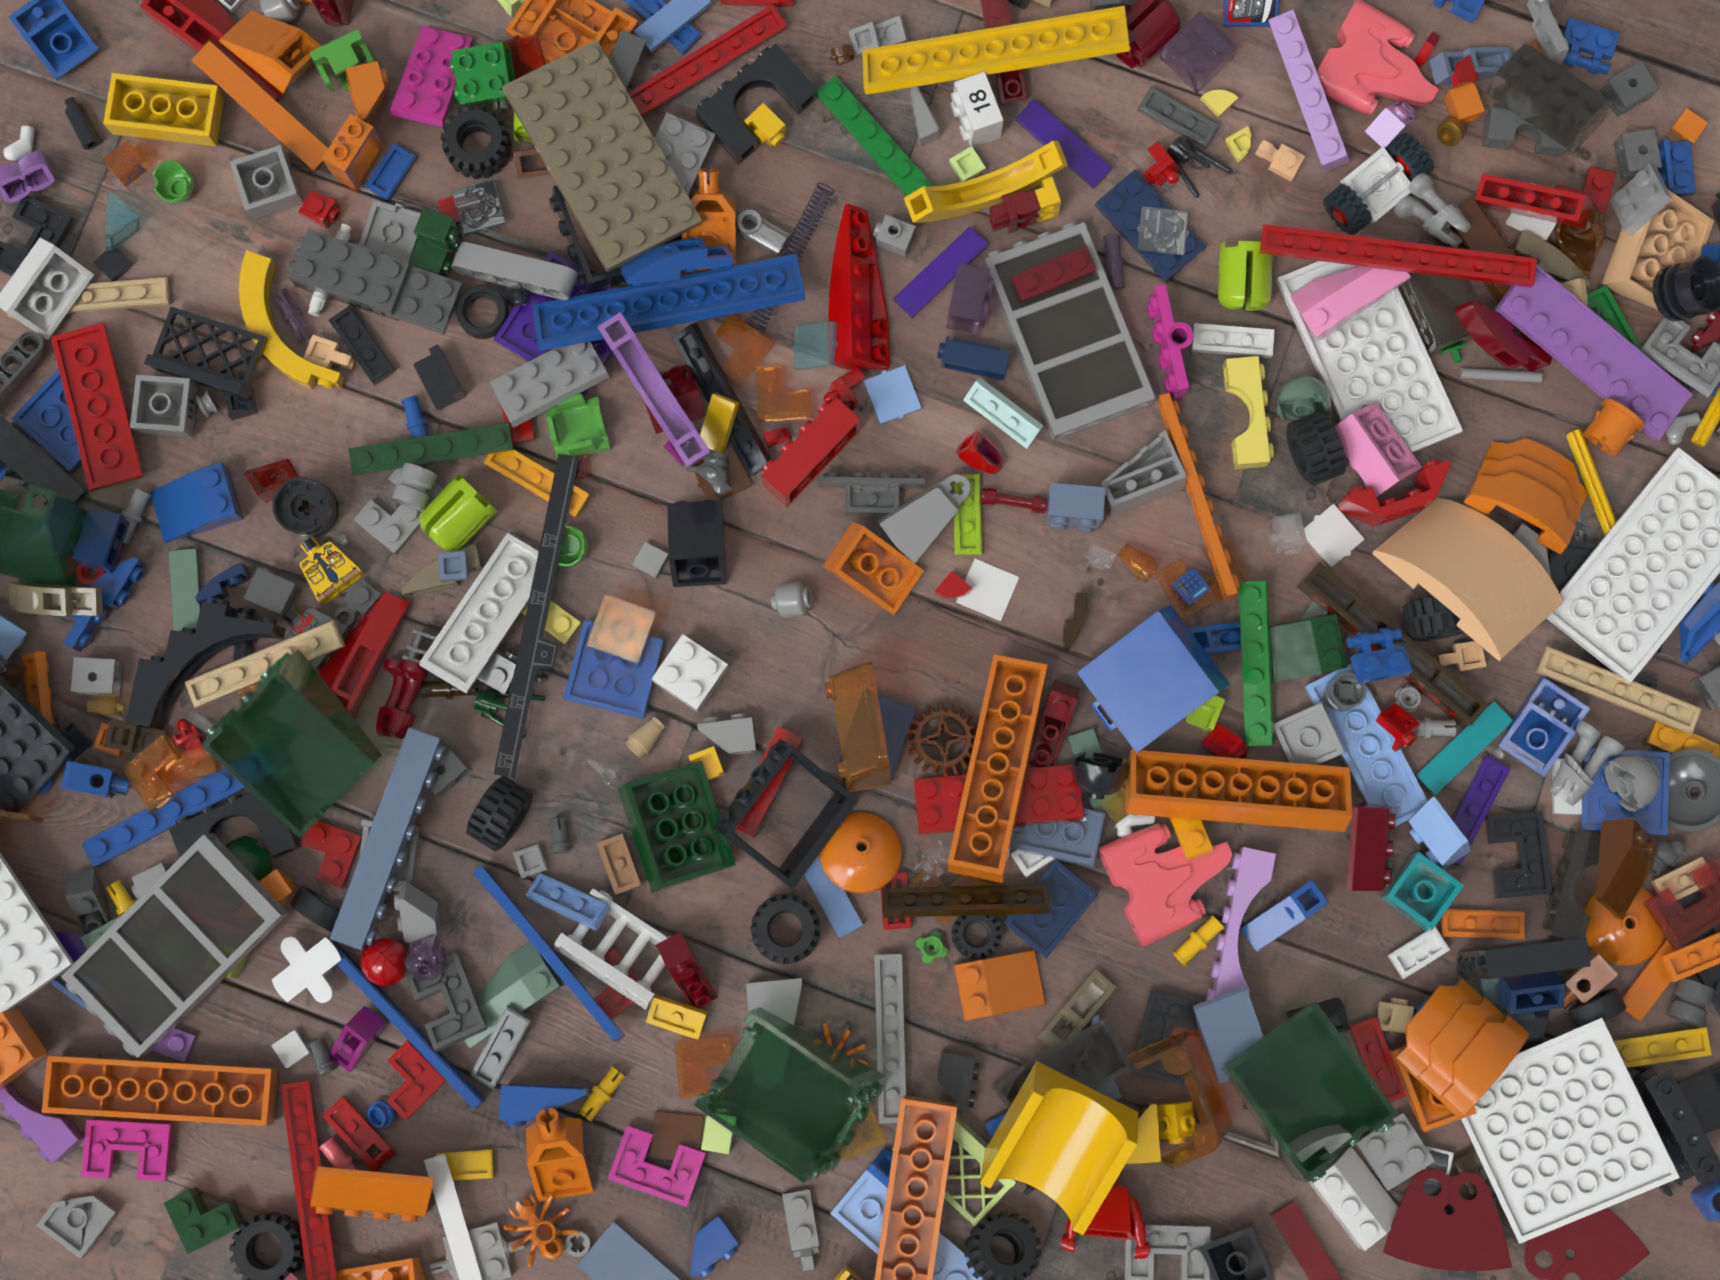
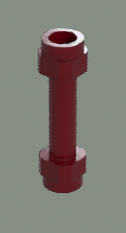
[981,488,1047,514]

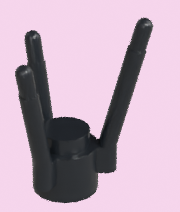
[1167,136,1232,198]

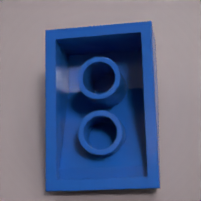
[150,463,243,543]
[499,1084,591,1126]

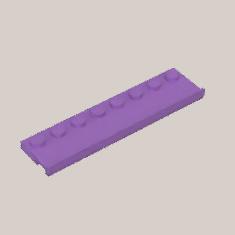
[1495,264,1693,441]

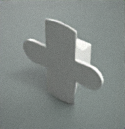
[272,937,342,1003]

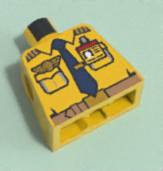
[299,537,365,606]

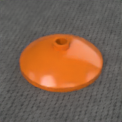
[819,812,902,894]
[1581,887,1665,966]

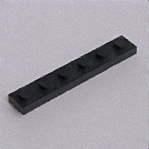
[673,323,771,476]

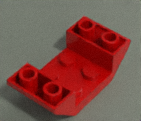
[1337,459,1451,527]

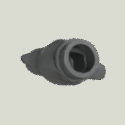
[687,450,732,495]
[1649,841,1688,876]

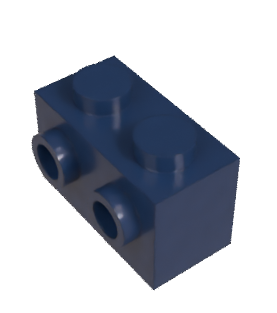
[72,508,130,574]
[1498,971,1566,1015]

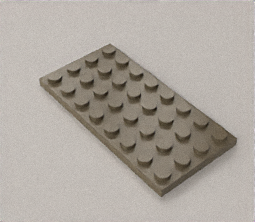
[502,40,702,272]

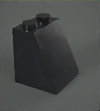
[667,500,727,587]

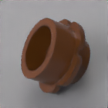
[830,45,855,65]

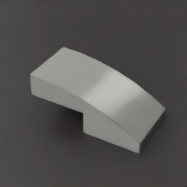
[849,16,909,57]
[1286,1124,1352,1162]

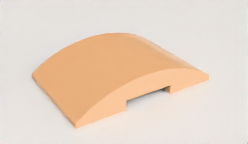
[1372,498,1563,661]

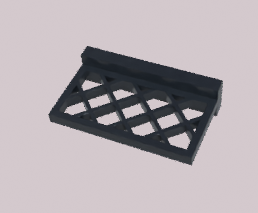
[144,307,268,401]

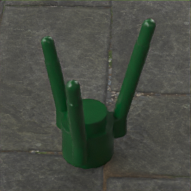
[474,688,546,739]

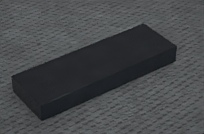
[329,305,397,386]

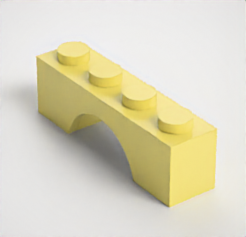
[1223,356,1274,470]

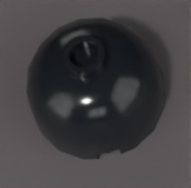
[1072,752,1129,800]

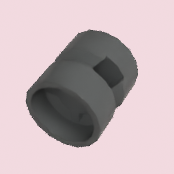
[1324,672,1367,712]
[1667,979,1715,1027]

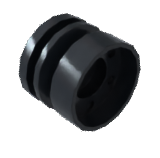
[1652,257,1720,322]
[272,477,339,538]

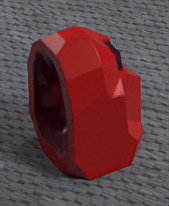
[955,431,1004,474]

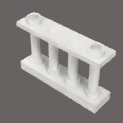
[554,889,671,1010]

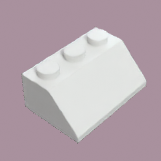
[0,238,94,340]
[1307,1146,1398,1251]

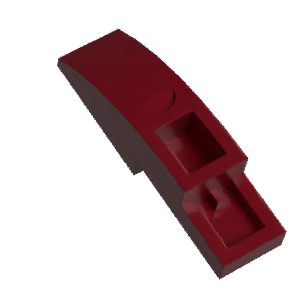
[980,0,1028,105]
[1455,300,1552,371]

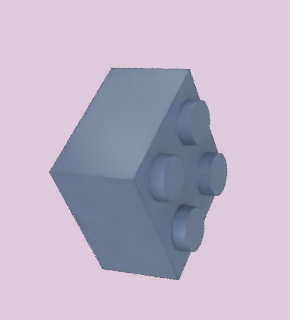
[1044,482,1106,533]

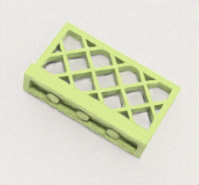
[892,1098,1016,1226]

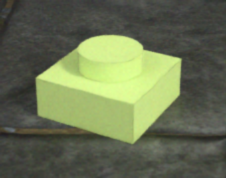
[949,146,986,182]

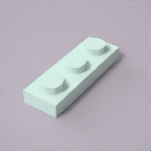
[963,378,1043,449]

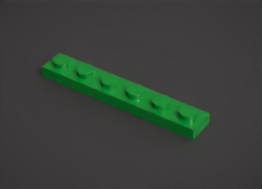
[818,76,934,197]
[1239,581,1275,746]

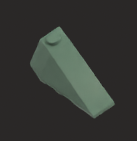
[464,942,563,1049]

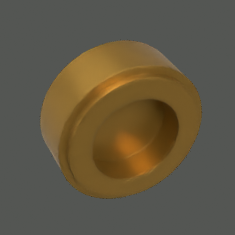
[1437,118,1465,146]

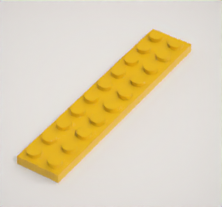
[862,6,1130,95]

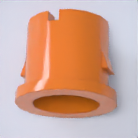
[1583,398,1645,457]

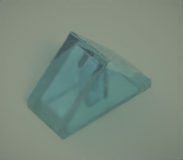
[105,191,140,251]

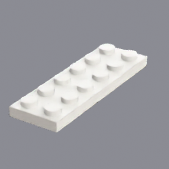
[420,533,539,694]

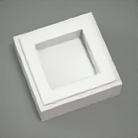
[271,1030,310,1069]

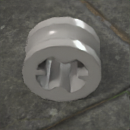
[195,390,219,418]
[565,1230,592,1257]

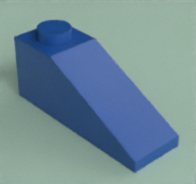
[1189,622,1241,656]

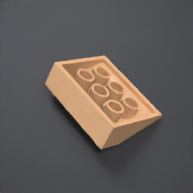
[1602,190,1714,310]

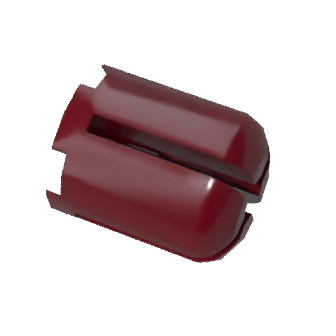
[1116,0,1181,69]

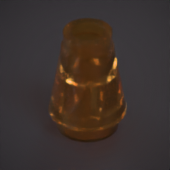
[1117,544,1159,582]

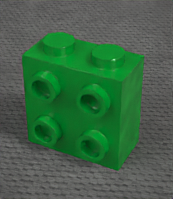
[450,42,516,107]

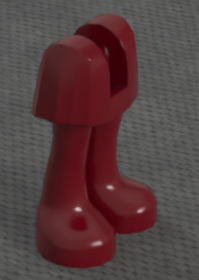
[376,658,428,739]

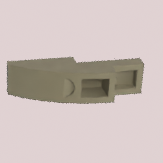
[8,582,103,616]

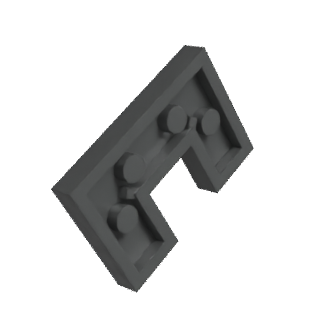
[406,952,488,1052]

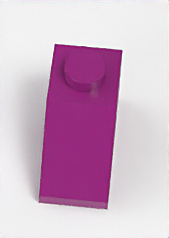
[329,1006,386,1073]

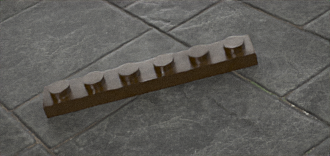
[882,884,1050,918]

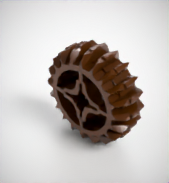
[906,703,978,777]

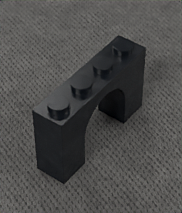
[695,44,818,165]
[168,783,301,891]

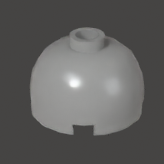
[1605,754,1660,812]

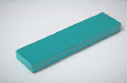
[1415,701,1513,796]

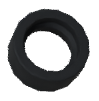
[456,285,509,339]
[290,886,341,932]
[1568,988,1627,1028]

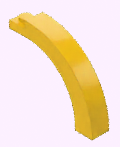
[904,141,1068,223]
[239,250,345,390]

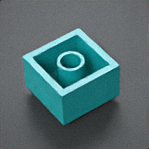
[1380,852,1464,931]

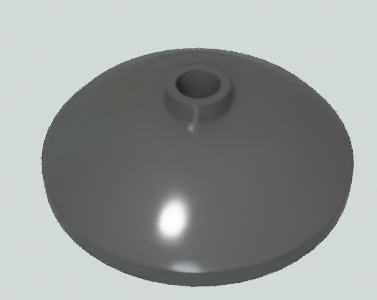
[1668,749,1720,832]

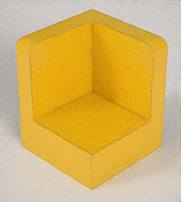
[688,746,725,781]

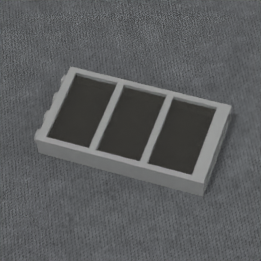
[983,222,1155,441]
[61,833,289,1058]

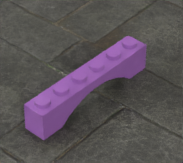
[597,312,710,469]
[0,1082,85,1163]

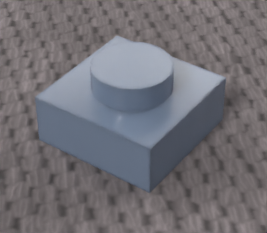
[438,551,469,582]

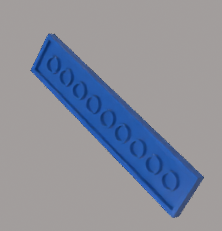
[533,254,806,351]

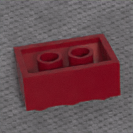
[1346,803,1396,891]

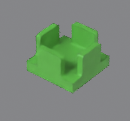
[309,29,374,93]
[546,394,611,458]

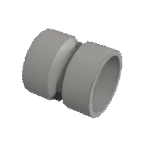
[391,463,438,511]

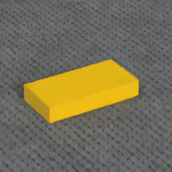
[700,393,739,453]
[436,1149,495,1181]

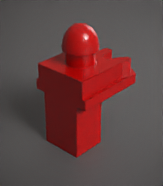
[1144,141,1180,186]
[824,367,865,410]
[172,719,212,766]

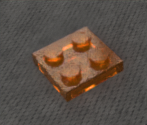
[586,594,657,664]

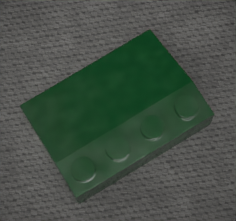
[618,761,736,894]

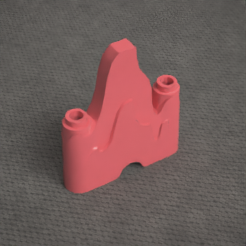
[1316,0,1439,115]
[1098,823,1232,948]

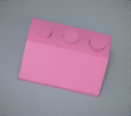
[1335,402,1422,497]

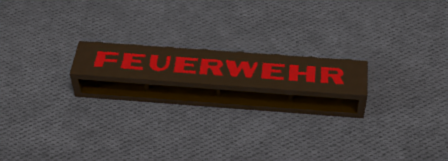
[1296,562,1488,728]

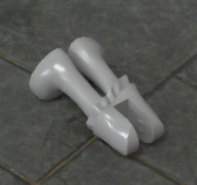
[1394,173,1471,248]
[1549,721,1626,806]

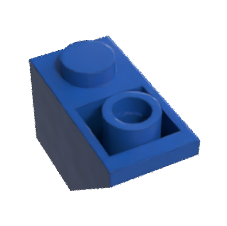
[690,1214,740,1278]

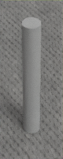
[1460,368,1542,383]

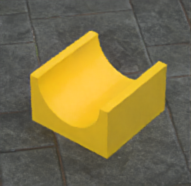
[980,1061,1138,1235]

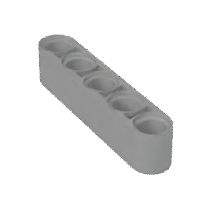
[451,242,578,300]

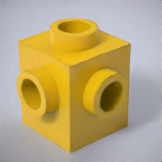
[1157,1102,1196,1144]

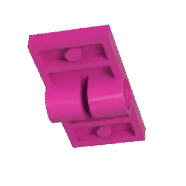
[390,26,473,127]
[1146,284,1193,401]

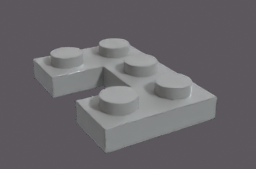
[1640,318,1720,397]
[353,468,443,555]
[1124,1224,1211,1280]

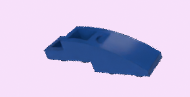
[621,237,733,286]
[63,557,146,652]

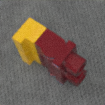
[989,177,1061,234]

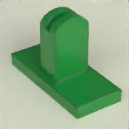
[1440,343,1466,364]

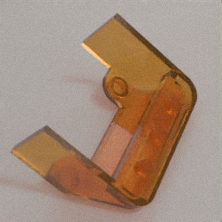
[824,662,891,792]
[1120,1030,1232,1170]

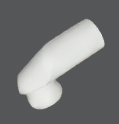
[3,126,35,161]
[1115,814,1155,837]

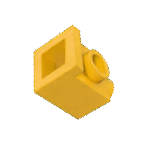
[744,103,786,148]

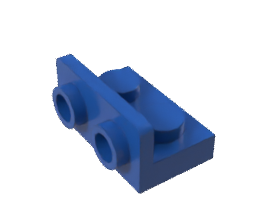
[1658,138,1696,196]

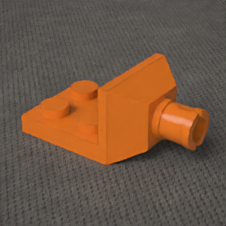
[682,169,737,270]
[526,1108,594,1202]

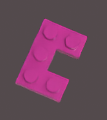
[81,1119,173,1181]
[608,1125,706,1207]

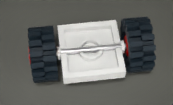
[1323,133,1434,235]

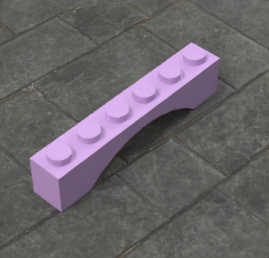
[1268,10,1350,172]
[1206,847,1276,1001]

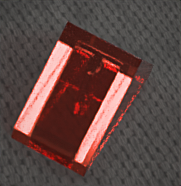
[244,459,299,503]

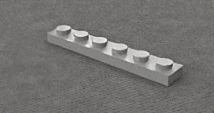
[874,954,906,1124]

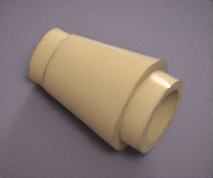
[625,717,665,758]

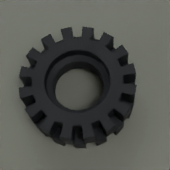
[951,915,1002,959]

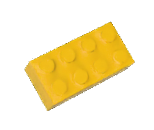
[103,73,225,147]

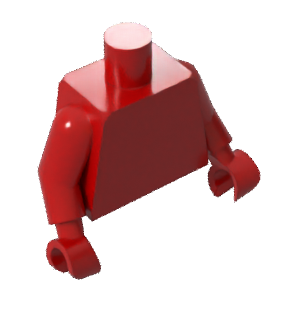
[1061,1174,1150,1259]

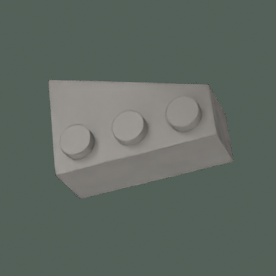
[1100,430,1187,517]

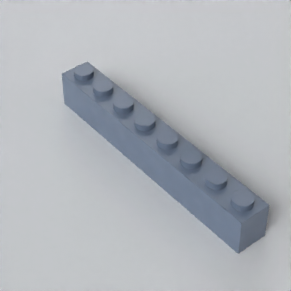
[330,728,446,950]

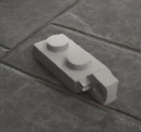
[1527,0,1569,67]
[782,1189,819,1271]

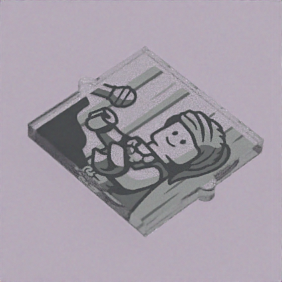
[1137,206,1189,255]

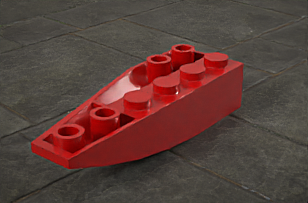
[140,0,283,102]
[828,203,890,370]
[289,591,411,750]

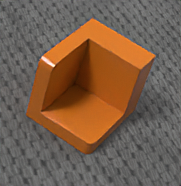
[1444,83,1485,125]

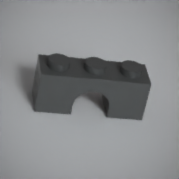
[1482,106,1571,157]

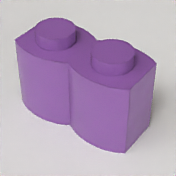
[0,151,55,202]

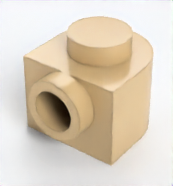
[1377,998,1414,1033]

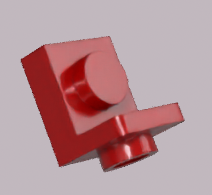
[298,189,341,229]
[1376,703,1420,752]
[1201,723,1249,759]

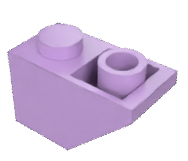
[1365,101,1418,148]

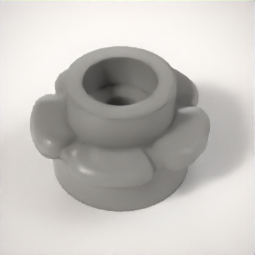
[1395,685,1422,712]

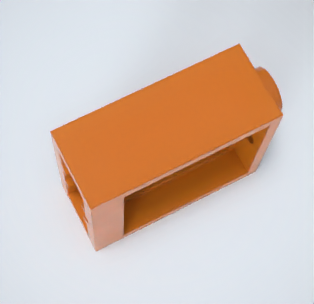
[322,113,385,191]

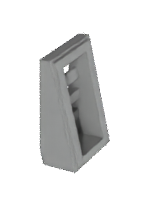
[910,86,940,146]

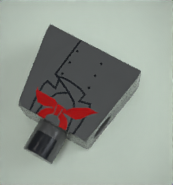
[282,607,353,671]

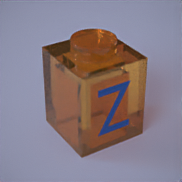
[102,139,151,187]

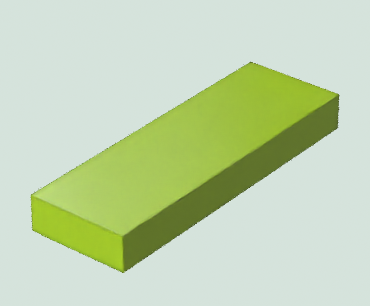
[952,474,982,556]

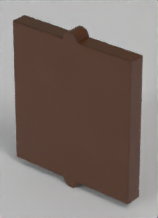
[692,447,752,501]
[650,1111,704,1160]

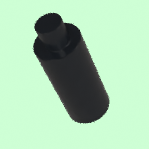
[64,97,101,150]

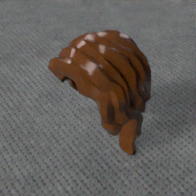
[1554,203,1606,276]

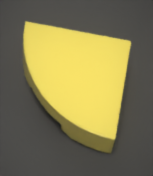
[1200,90,1239,118]
[1224,126,1252,163]

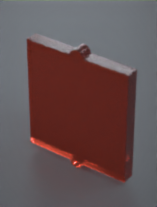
[498,34,546,79]

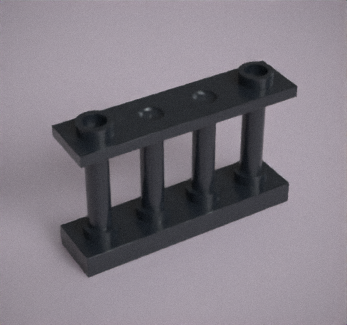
[1631,1067,1720,1185]

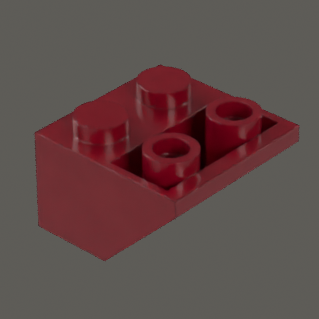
[644,364,706,434]

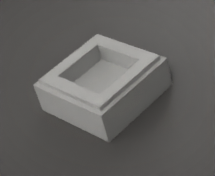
[632,542,668,579]
[513,843,548,879]

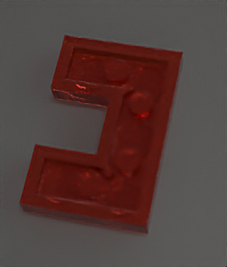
[1643,858,1720,950]

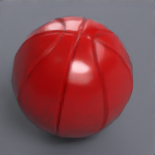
[361,937,410,987]

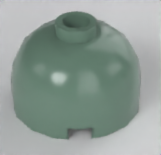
[1277,375,1331,421]

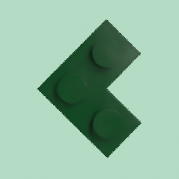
[409,207,463,277]
[163,1187,245,1254]

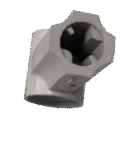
[737,210,790,255]

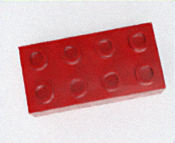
[761,397,860,508]

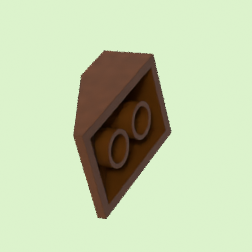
[1596,819,1658,919]

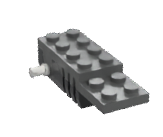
[287,224,463,335]

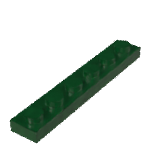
[348,423,514,476]

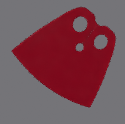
[1383,1168,1512,1272]
[1524,1208,1650,1280]

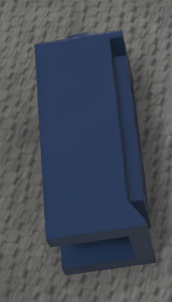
[937,335,1010,381]

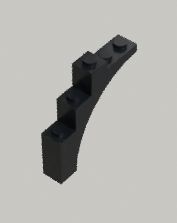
[125,599,286,730]

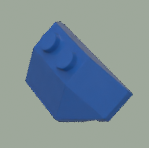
[1680,582,1720,665]

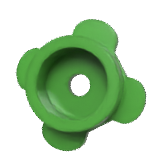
[916,932,947,964]

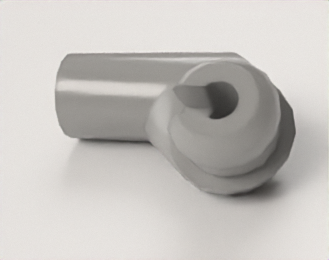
[1666,412,1700,445]

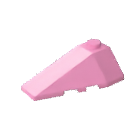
[1290,266,1411,341]

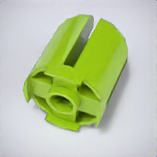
[1218,241,1273,311]
[418,474,498,552]

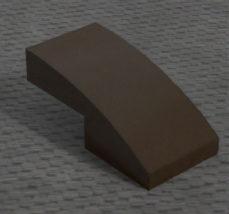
[1063,593,1087,650]
[104,720,169,759]

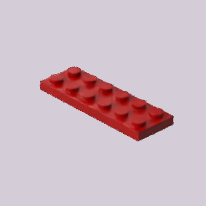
[51,322,144,492]
[914,765,1084,835]

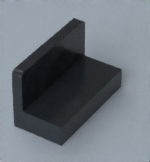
[414,344,466,411]

